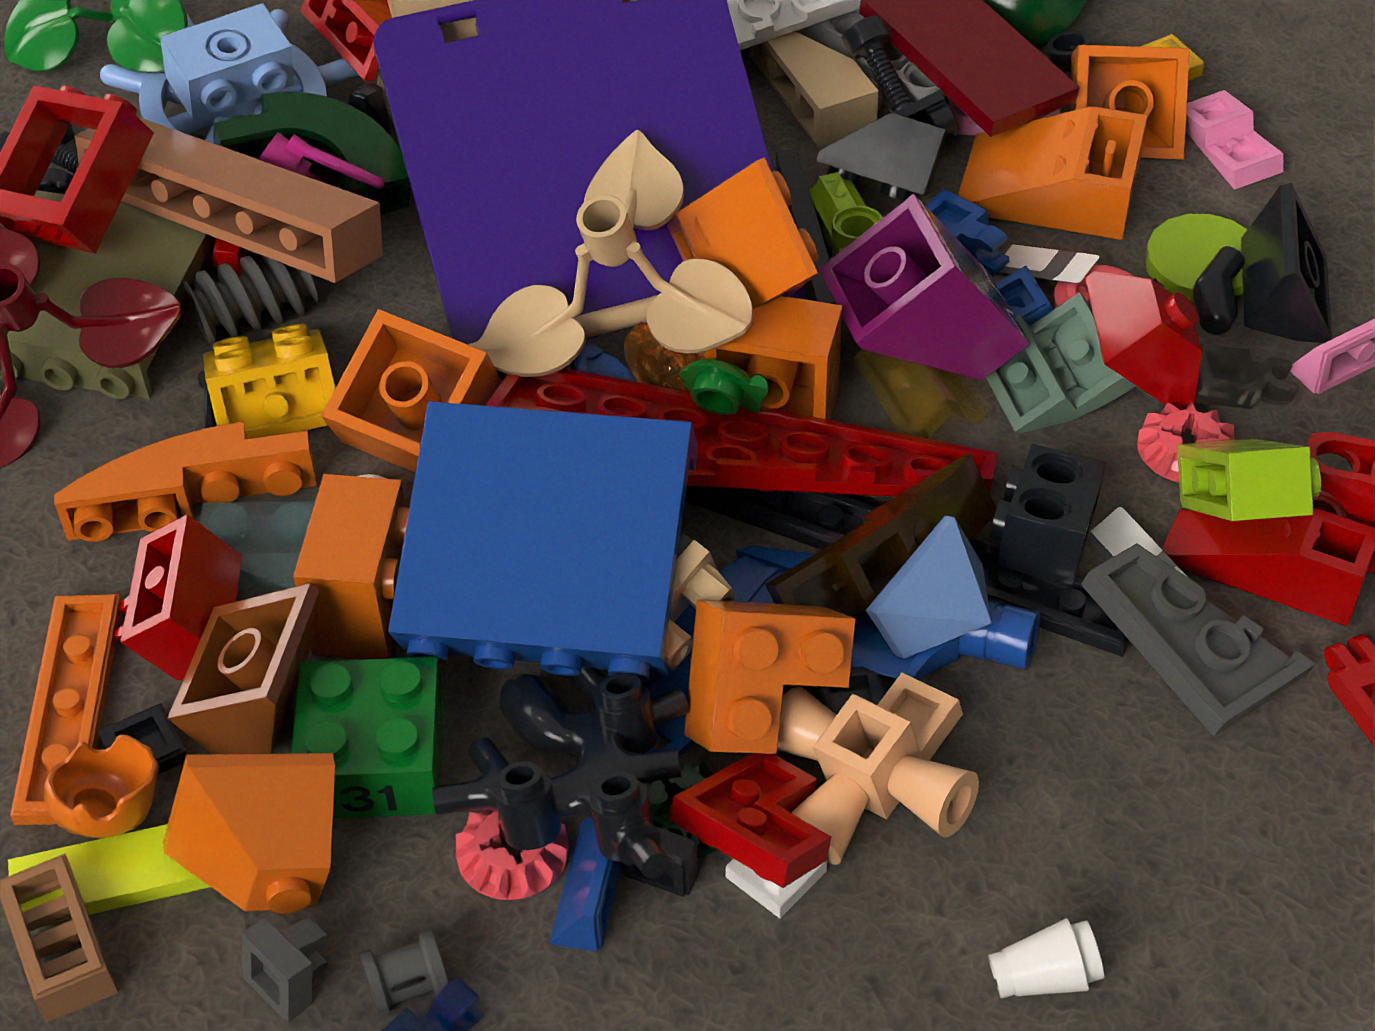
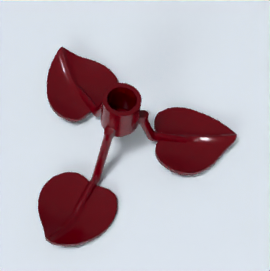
[0,228,182,468]

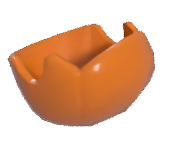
[44,734,159,838]

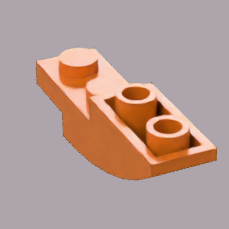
[54,421,317,542]

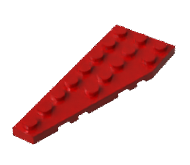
[485,368,998,497]

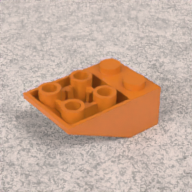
[958,106,1148,240]
[667,157,818,308]

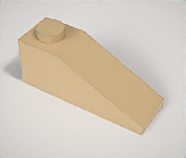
[749,31,882,148]

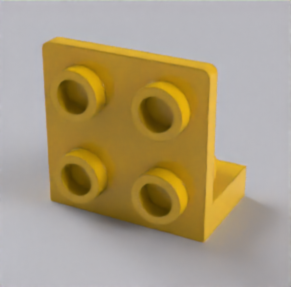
[203,324,335,439]

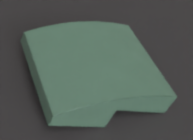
[986,292,1136,434]

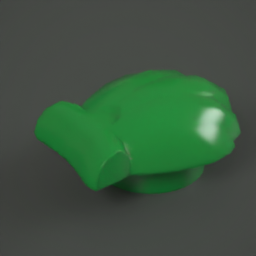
[679,358,769,415]

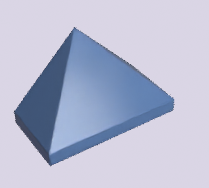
[866,516,992,659]

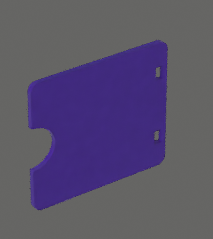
[374,0,807,386]

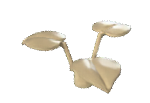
[473,130,753,377]

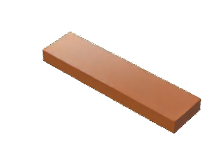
[10,594,122,825]

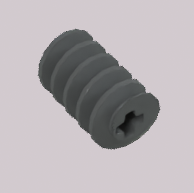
[184,255,318,346]

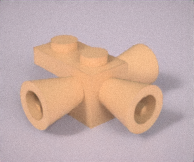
[777,673,979,865]

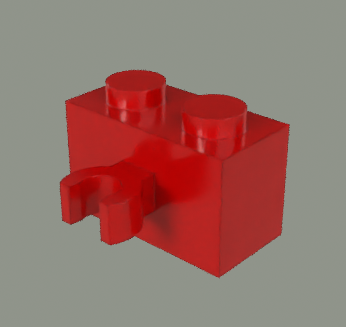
[114,514,242,680]

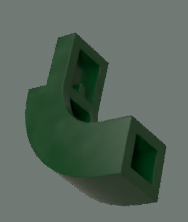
[214,92,411,215]

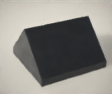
[1241,182,1332,343]

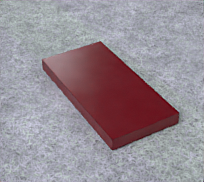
[859,0,1080,137]

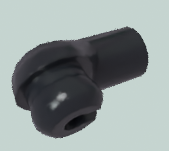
[1193,246,1245,335]

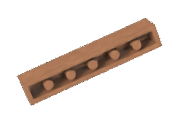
[75,116,383,283]

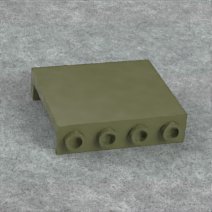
[0,191,217,399]

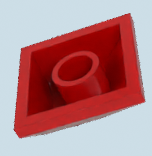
[1085,271,1202,410]

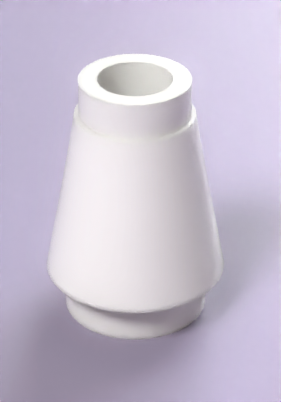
[988,918,1104,999]

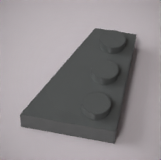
[1081,543,1316,737]

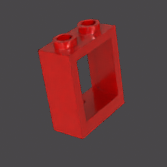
[0,86,154,254]

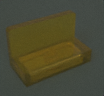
[852,349,988,439]

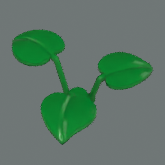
[4,0,188,73]

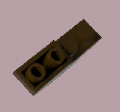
[765,454,997,616]

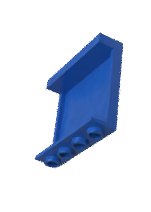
[388,401,699,682]

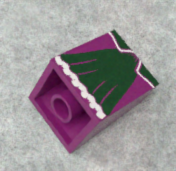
[819,194,1031,380]

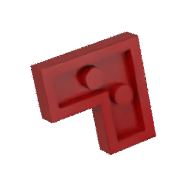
[670,753,832,888]

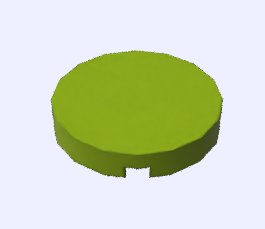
[1145,214,1247,303]

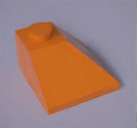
[1070,45,1190,160]
[163,753,335,914]

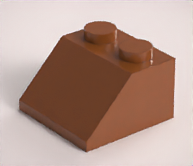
[167,583,319,754]

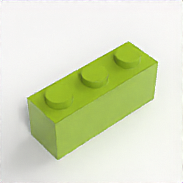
[1177,439,1321,521]

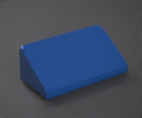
[549,817,622,952]

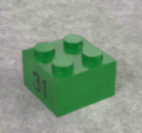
[291,657,445,819]

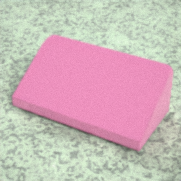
[1288,319,1375,395]

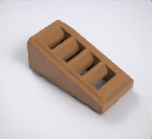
[0,854,118,1022]

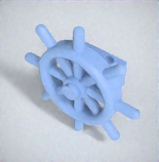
[100,3,358,143]

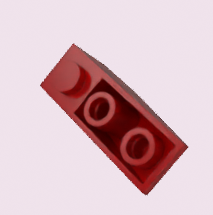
[1162,508,1375,627]

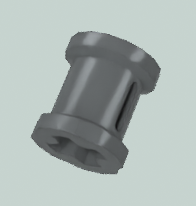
[359,929,450,1017]

